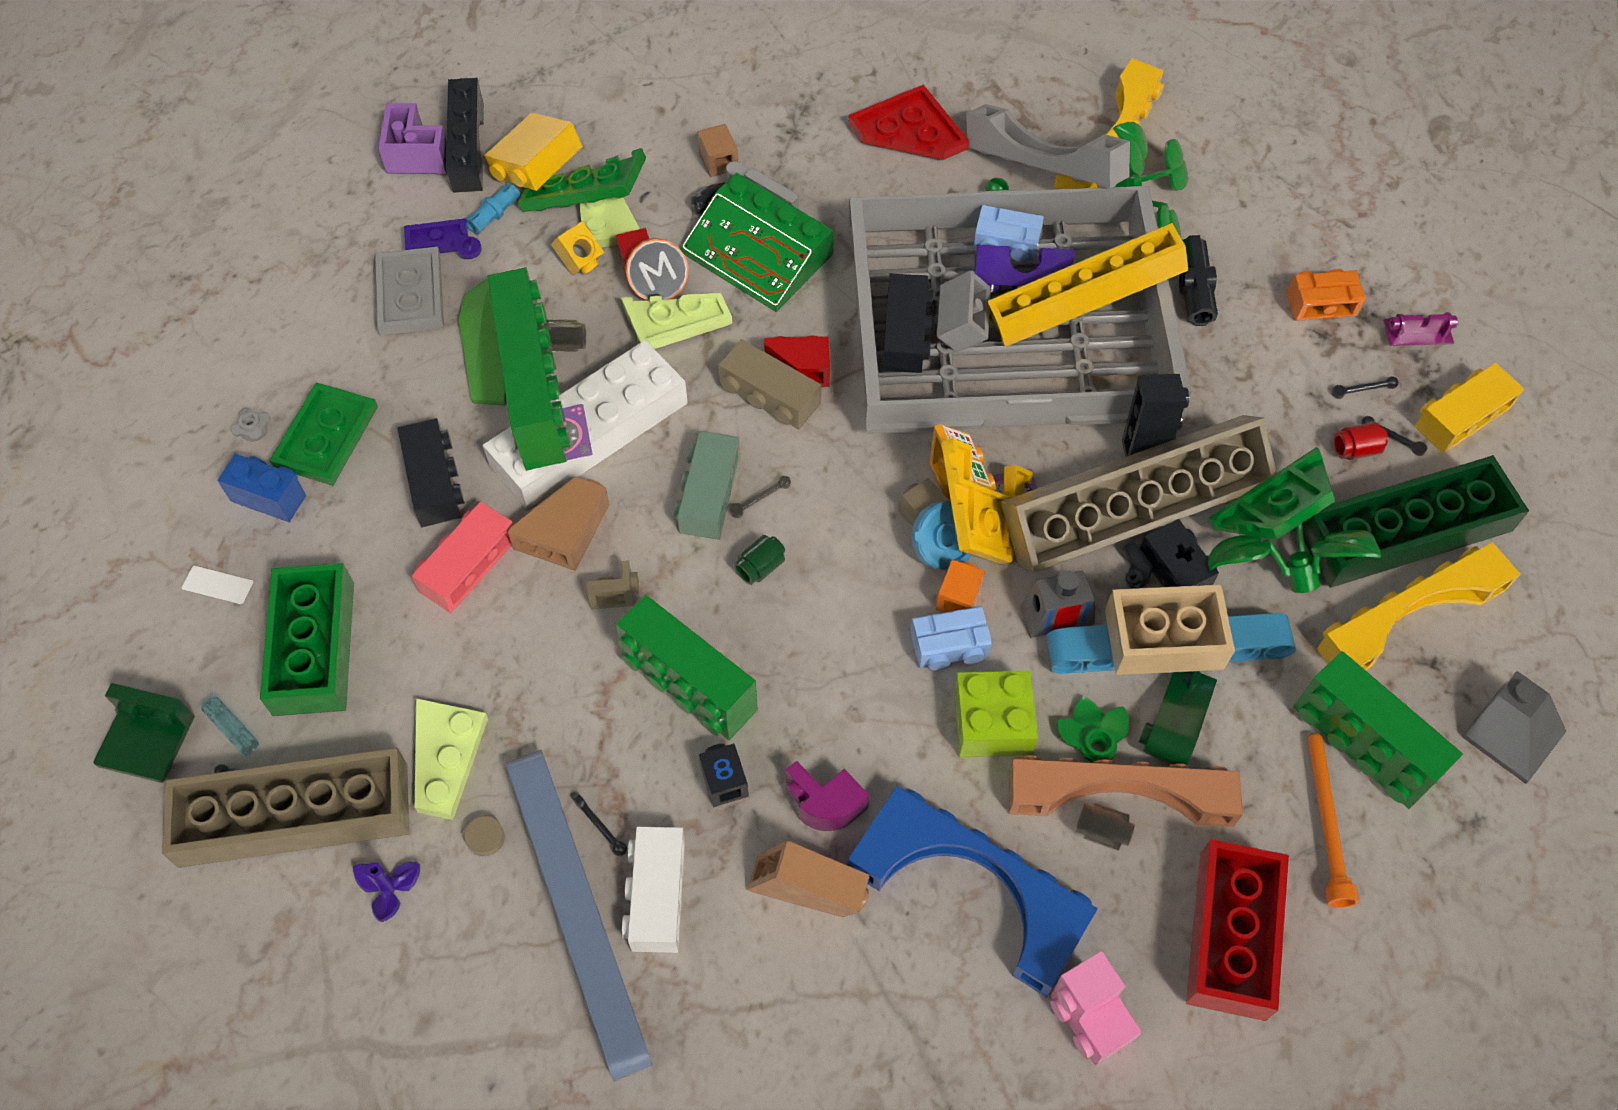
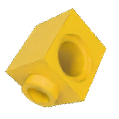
[551,221,604,275]

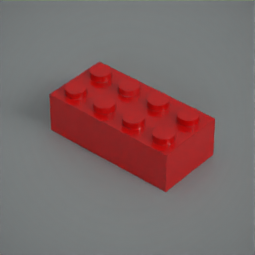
[1186,839,1289,1021]

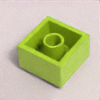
[954,670,1038,758]

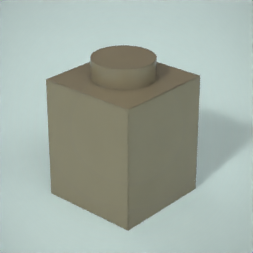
[900,478,951,526]

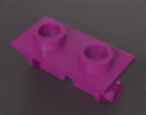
[1383,312,1458,346]

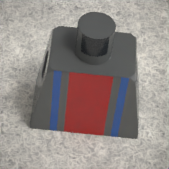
[1020,571,1095,638]

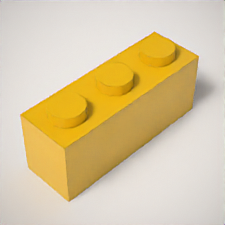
[1415,363,1525,454]

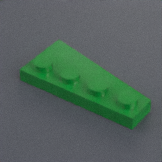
[518,148,646,212]

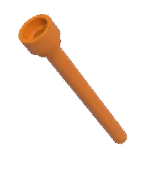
[1308,733,1360,908]

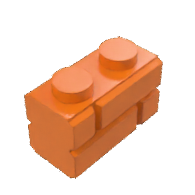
[1286,269,1366,321]

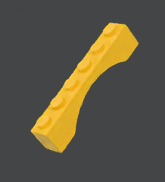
[1053,58,1164,190]
[1317,542,1521,670]

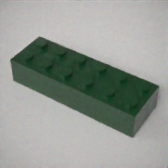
[1302,455,1529,588]

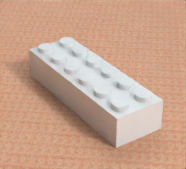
[483,340,688,510]

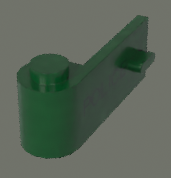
[1138,671,1217,765]

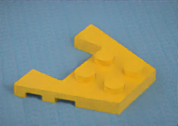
[942,438,1033,565]

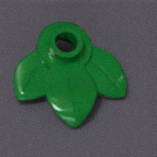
[1057,696,1129,763]

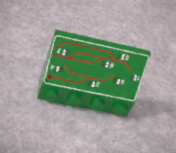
[680,172,834,312]

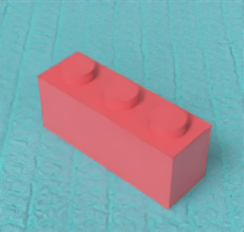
[412,501,513,614]

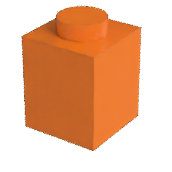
[936,559,985,613]

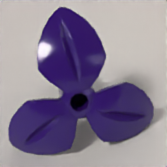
[353,862,420,922]

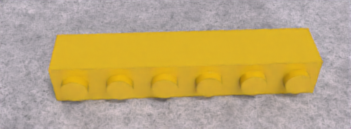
[987,223,1188,347]

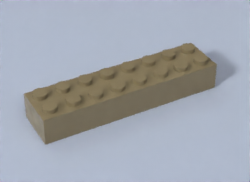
[1001,415,1277,573]

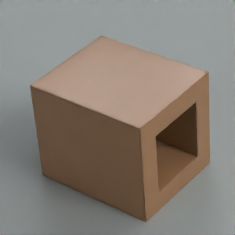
[697,124,738,177]

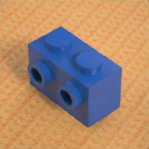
[217,453,306,523]

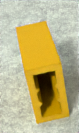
[484,112,583,191]

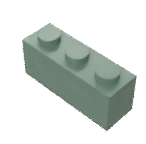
[673,431,740,540]

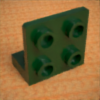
[93,683,195,783]

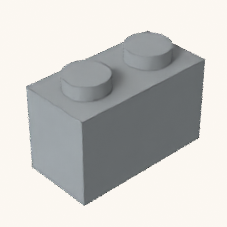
[937,270,991,352]

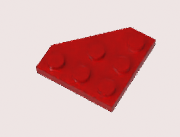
[848,84,969,160]

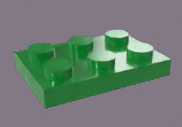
[269,382,378,486]

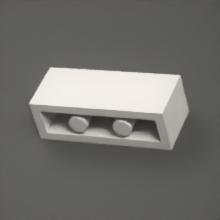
[622,827,685,953]

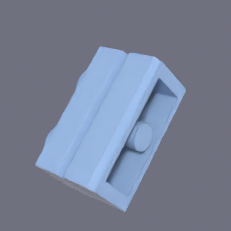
[973,205,1044,262]
[910,606,992,671]

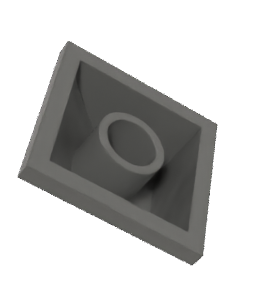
[1462,671,1566,784]

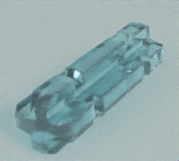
[201,696,259,756]

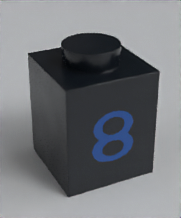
[699,743,749,808]

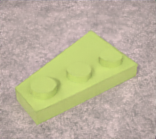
[580,198,640,247]
[621,293,732,349]
[415,699,488,820]

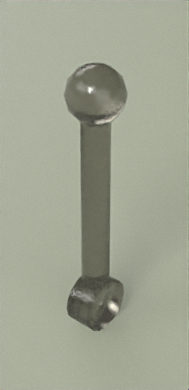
[730,475,791,518]

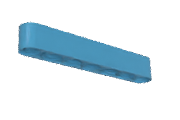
[1046,613,1296,674]

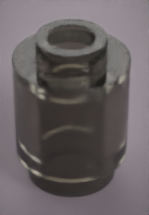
[544,320,586,352]
[1075,803,1135,851]

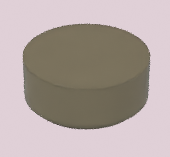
[464,816,505,856]

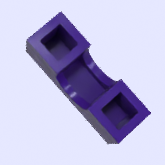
[974,245,1075,292]

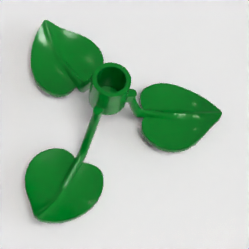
[1113,122,1188,237]
[1208,523,1381,593]

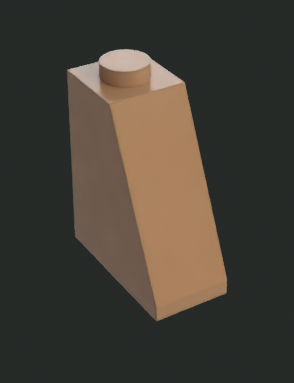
[508,477,610,571]
[747,840,869,917]

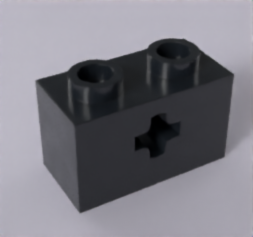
[1140,519,1219,587]

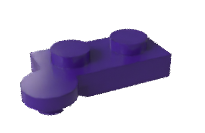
[404,218,482,259]

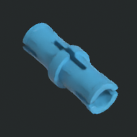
[466,182,520,235]

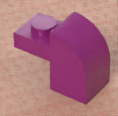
[785,761,870,831]

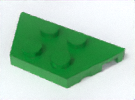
[1208,447,1335,539]

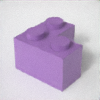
[378,103,447,174]

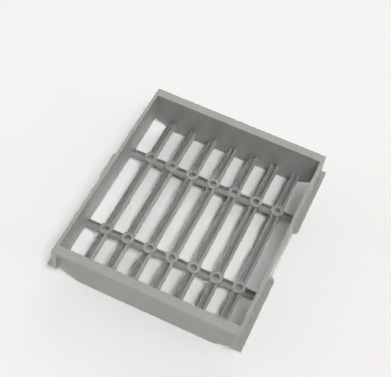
[848,186,1192,434]

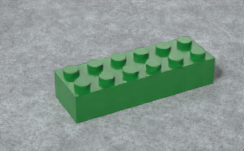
[487,267,570,471]

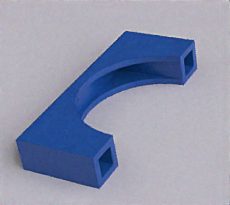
[847,786,1098,998]

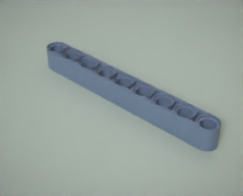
[506,750,653,1082]

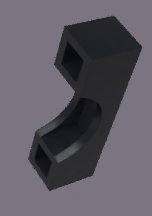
[446,78,484,193]

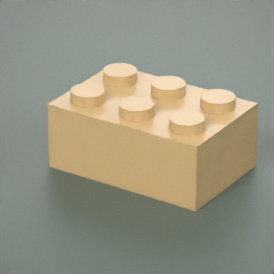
[1105,585,1235,675]

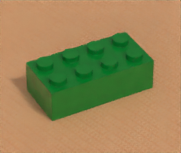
[260,563,354,716]
[616,595,758,741]
[1293,651,1463,809]

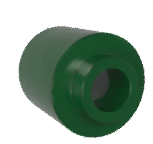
[733,535,785,585]

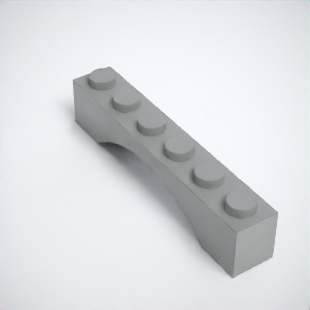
[966,104,1130,189]

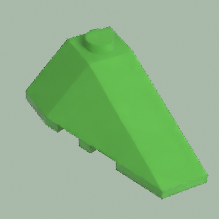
[458,278,506,406]

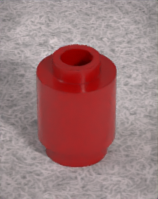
[1333,422,1388,460]

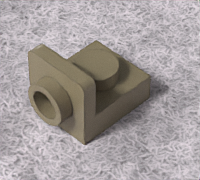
[587,560,639,610]

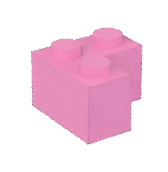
[1050,951,1142,1065]

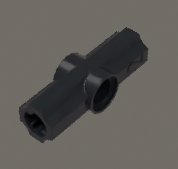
[1179,235,1218,326]

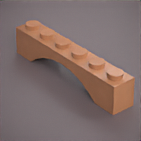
[1009,755,1243,827]

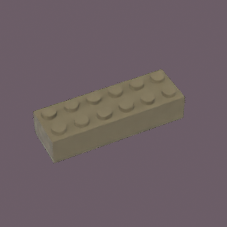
[162,748,410,868]

